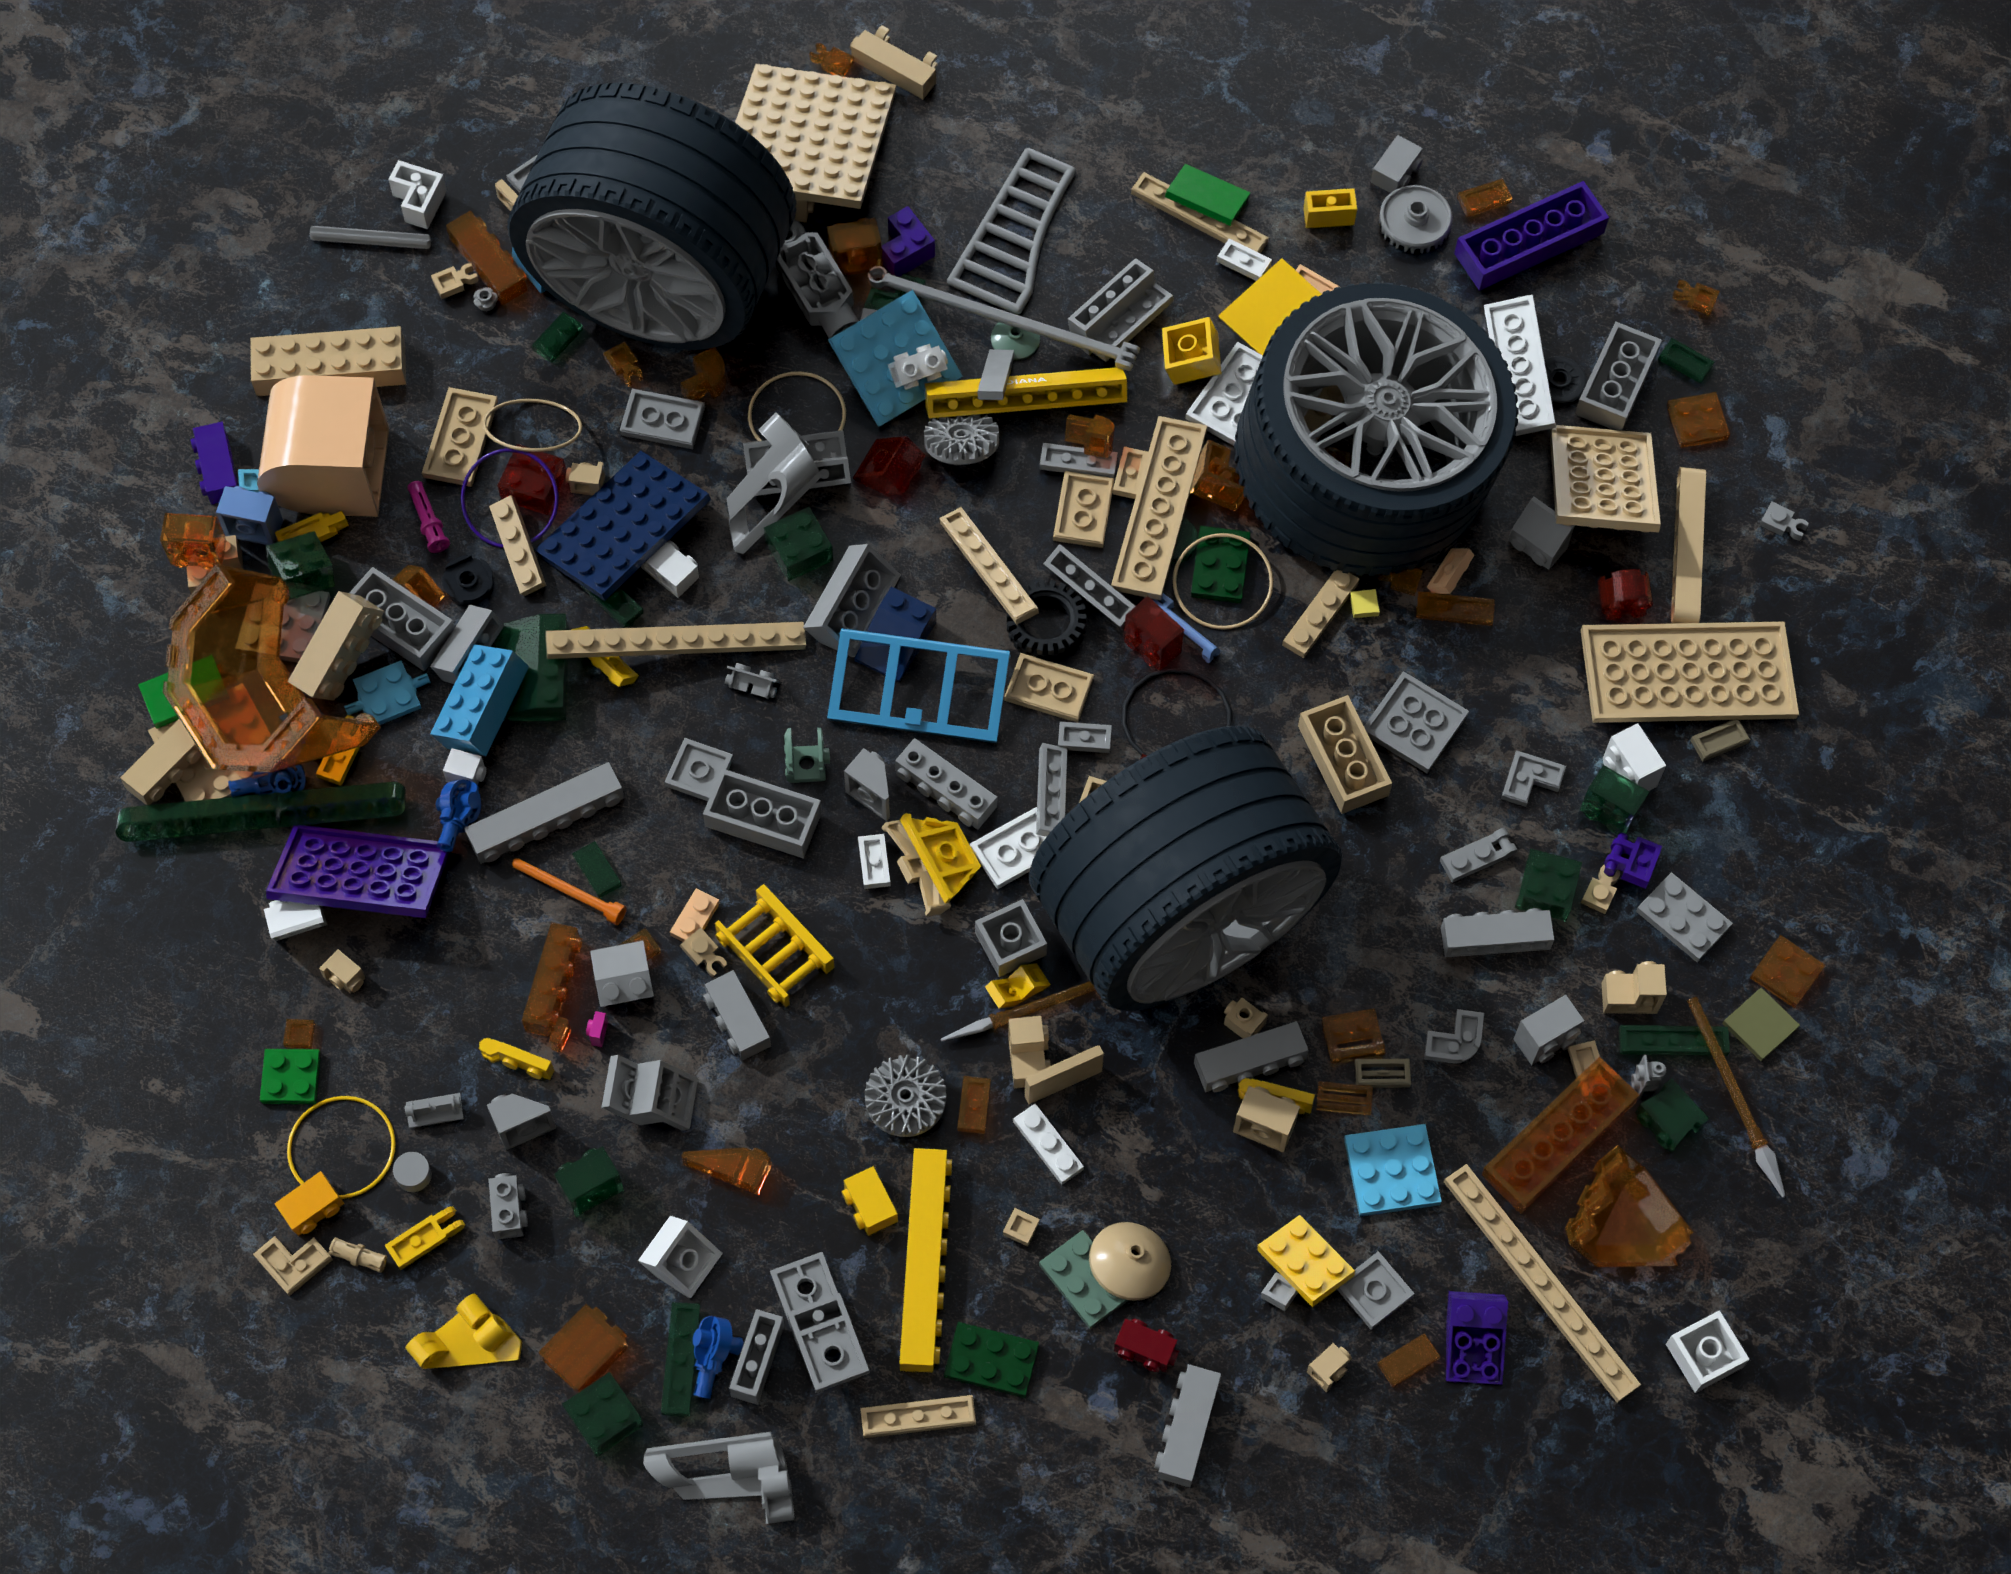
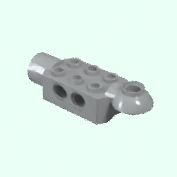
[775,219,859,339]

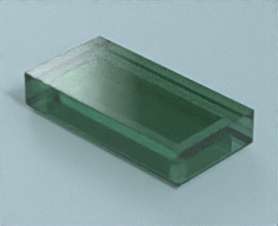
[1658,338,1714,384]
[572,841,622,898]

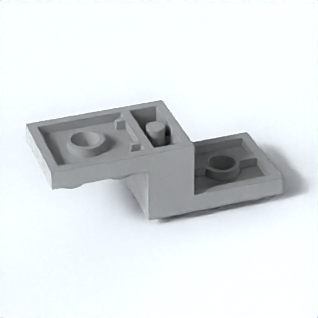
[770,1252,869,1393]

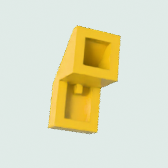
[985,963,1051,1009]

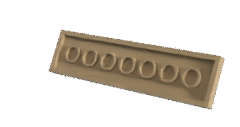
[1111,416,1207,600]

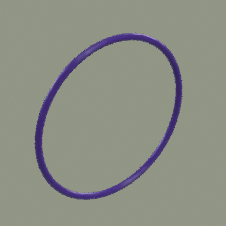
[461,448,559,548]

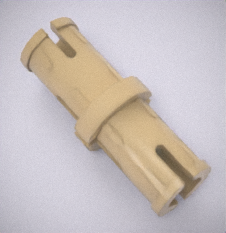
[329,1237,387,1273]

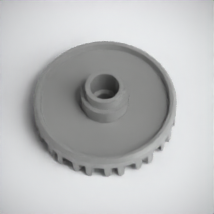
[1379,185,1453,254]
[924,414,999,465]
[865,1055,946,1137]

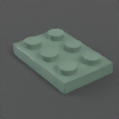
[1039,1230,1129,1329]

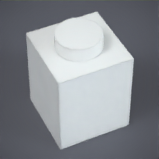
[443,748,486,785]

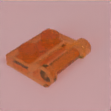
[1321,1008,1385,1064]

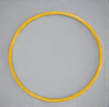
[287,1096,396,1199]

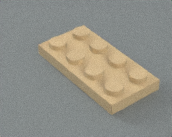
[422,387,498,487]

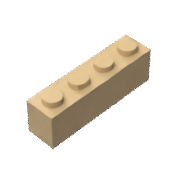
[120,704,222,807]

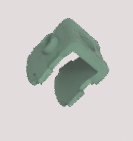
[784,727,830,783]

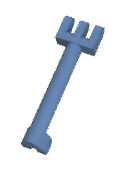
[1143,593,1220,663]

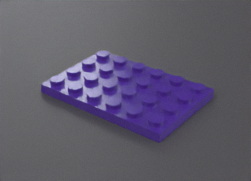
[266,824,450,918]

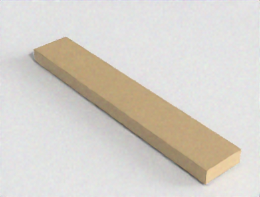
[1131,172,1269,253]
[940,507,1039,625]

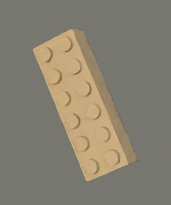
[251,326,406,396]

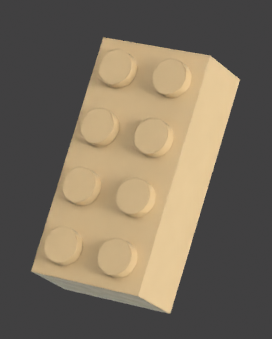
[287,591,385,700]
[1298,695,1392,814]

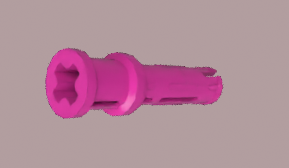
[407,481,450,553]

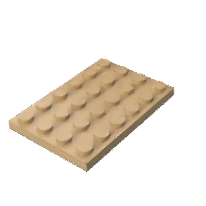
[1550,425,1661,532]

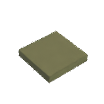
[1722,988,1800,1061]

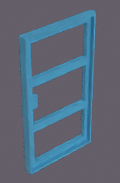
[827,628,1011,743]

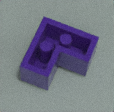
[880,206,935,277]

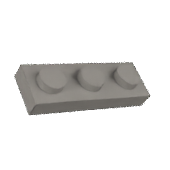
[1040,443,1118,478]

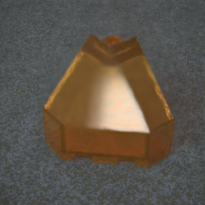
[1565,1145,1693,1267]

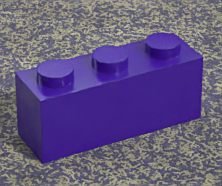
[190,421,238,504]

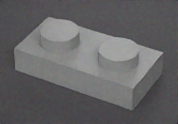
[1058,722,1112,753]

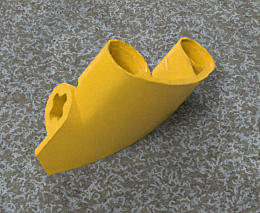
[406,1293,522,1369]

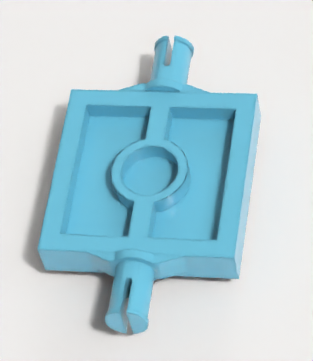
[344,661,431,728]

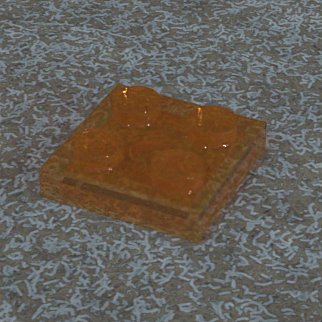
[1667,392,1730,448]
[1750,935,1825,1008]

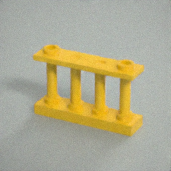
[715,884,834,1007]

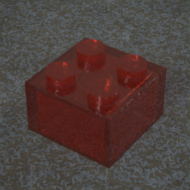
[497,444,566,515]
[1124,596,1184,671]

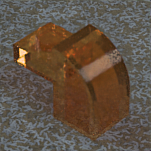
[680,347,726,400]
[1065,414,1115,458]

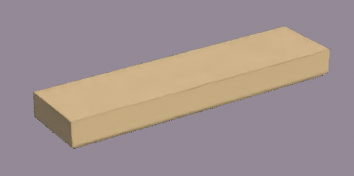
[860,1395,976,1438]

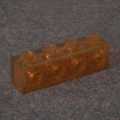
[522,922,582,1037]

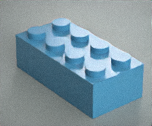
[430,644,529,756]

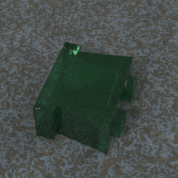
[1635,1078,1709,1153]

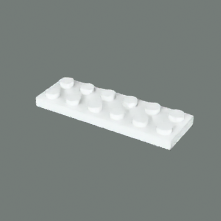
[1484,295,1556,436]

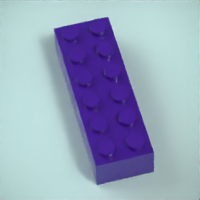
[1454,181,1609,291]

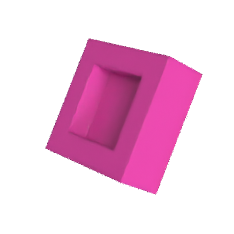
[586,1011,608,1047]

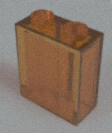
[538,1304,628,1396]

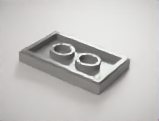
[619,389,705,449]

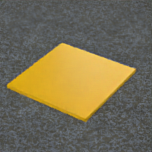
[1218,258,1322,355]

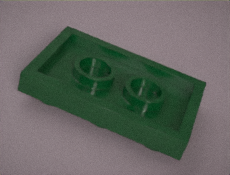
[1191,526,1250,604]
[944,1322,1039,1398]

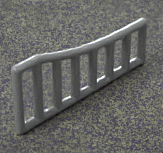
[947,148,1076,315]

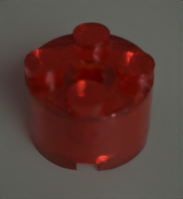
[1597,569,1653,620]

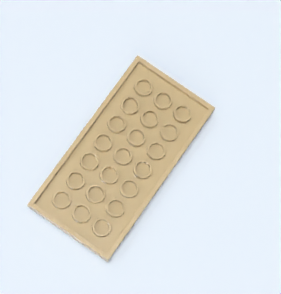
[1581,622,1799,723]

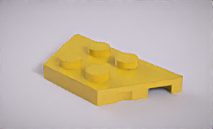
[900,813,981,904]

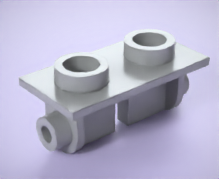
[725,663,781,699]
[1631,1055,1666,1099]
[405,1093,464,1128]

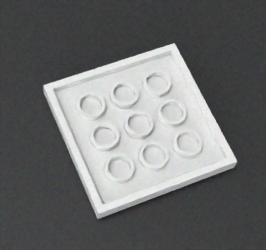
[1185,342,1323,446]

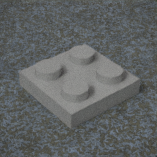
[664,738,734,801]
[1337,1251,1415,1330]

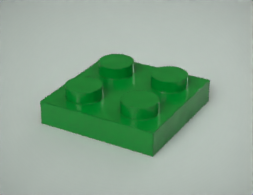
[260,1049,321,1104]

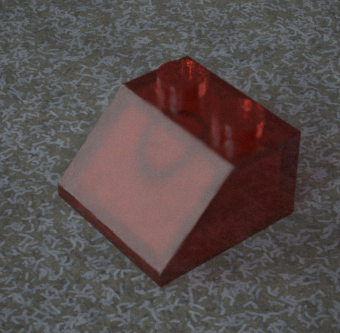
[853,436,926,495]

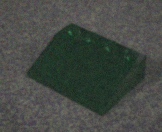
[491,614,569,721]

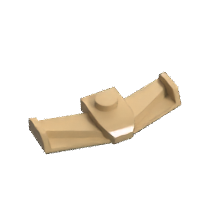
[882,820,951,917]

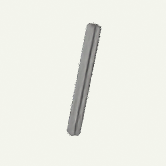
[310,226,431,249]

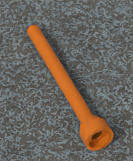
[512,858,627,925]

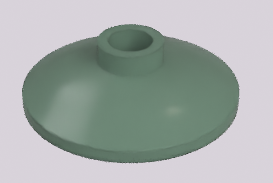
[991,322,1040,360]

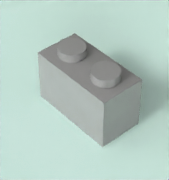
[1371,135,1423,193]

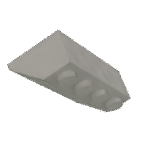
[803,544,901,657]

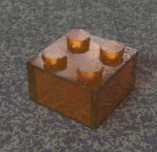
[827,218,883,276]
[160,513,227,569]

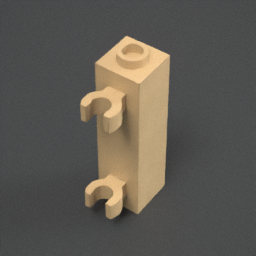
[850,25,937,100]

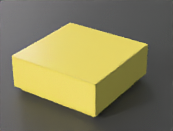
[1350,589,1380,618]

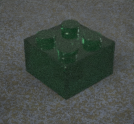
[764,507,833,581]
[266,531,335,601]
[1580,765,1650,834]
[1514,849,1582,921]
[554,1146,624,1217]
[562,1372,644,1458]

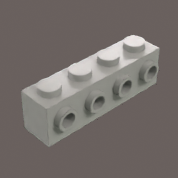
[895,738,997,830]

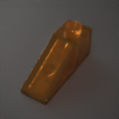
[681,1147,772,1195]

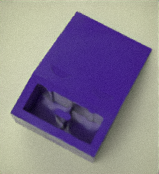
[1446,1291,1508,1385]

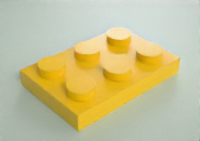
[1258,1215,1355,1307]

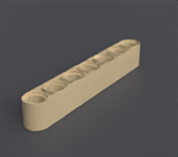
[1671,467,1706,624]

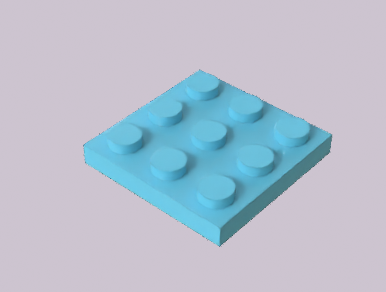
[1344,1124,1442,1217]

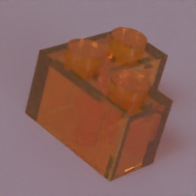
[1190,439,1245,512]

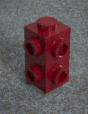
[1114,1318,1180,1373]

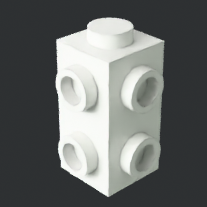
[888,344,948,390]

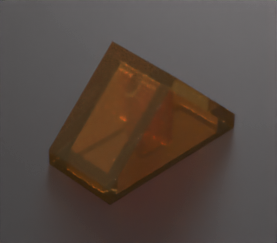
[392,564,445,607]

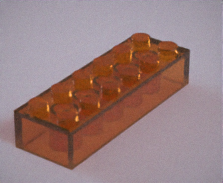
[1482,1057,1639,1214]

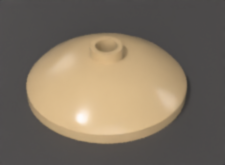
[1089,1222,1171,1301]

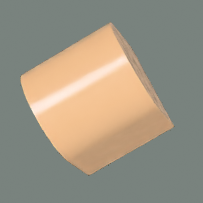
[257,375,389,517]

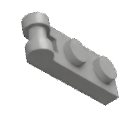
[1440,828,1518,883]

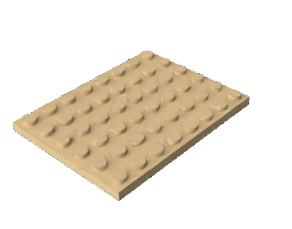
[735,64,896,209]

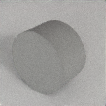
[393,1152,432,1192]

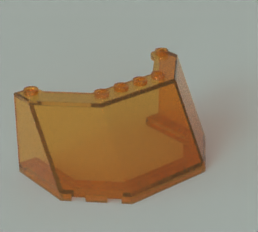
[163,564,381,773]

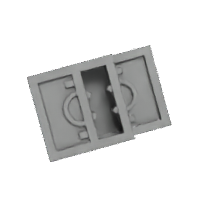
[601,1055,698,1130]

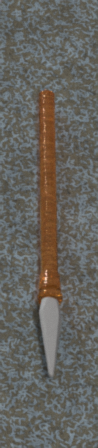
[941,981,1096,1041]
[1687,997,1785,1197]

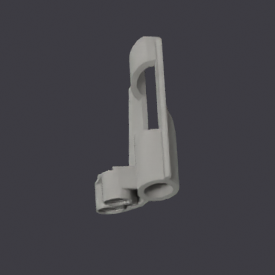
[726,412,822,554]
[643,1432,795,1524]

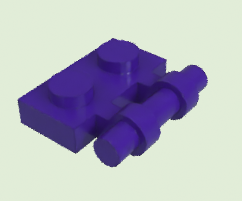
[1604,833,1662,889]

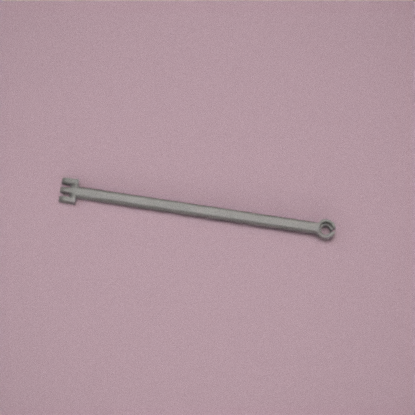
[868,266,1140,371]

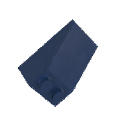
[854,587,937,683]

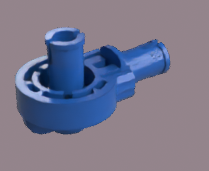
[228,755,306,801]
[436,779,481,852]
[693,1316,743,1399]

